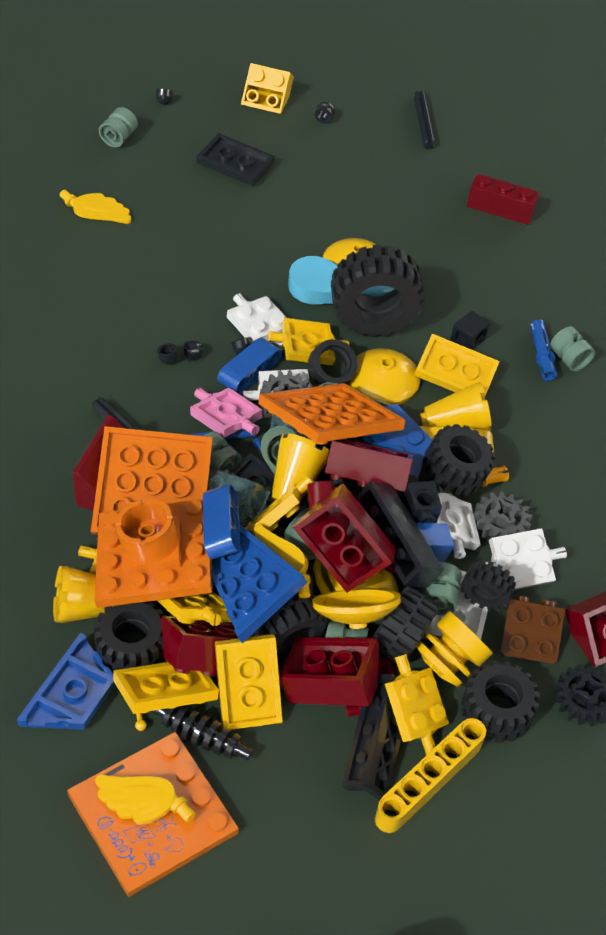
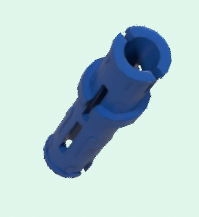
[530,319,557,381]

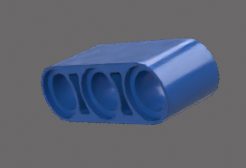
[217,337,283,394]
[203,484,240,560]

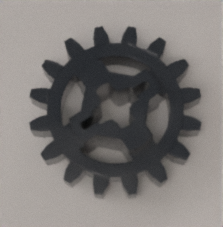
[554,664,606,727]

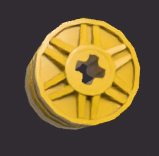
[416,611,493,689]

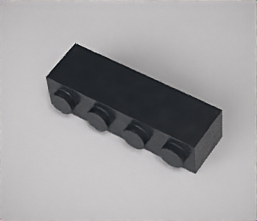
[355,481,444,588]

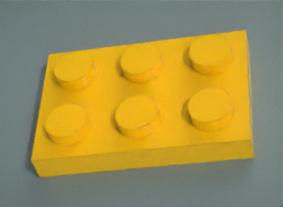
[414,334,500,398]
[215,634,282,730]
[113,662,219,714]

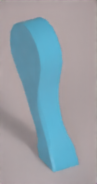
[288,256,394,304]

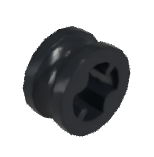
[315,102,335,124]

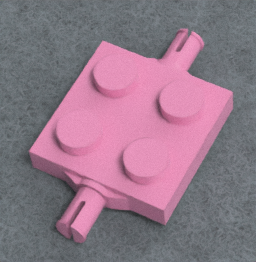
[190,388,262,438]

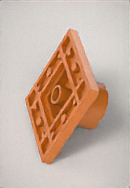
[94,499,212,608]

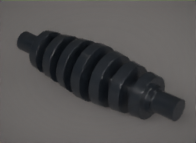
[151,706,253,761]

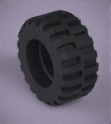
[331,245,425,337]

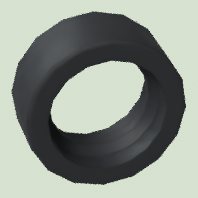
[308,339,357,385]

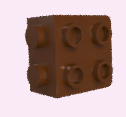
[501,595,565,664]

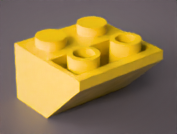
[241,63,294,114]

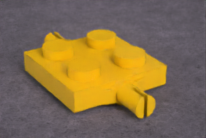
[268,318,349,366]
[245,475,314,535]
[157,591,230,626]
[385,654,449,755]

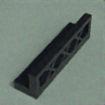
[342,674,402,801]

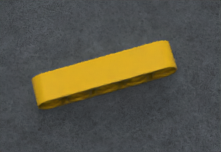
[375,718,486,833]

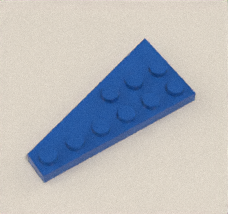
[212,525,308,643]

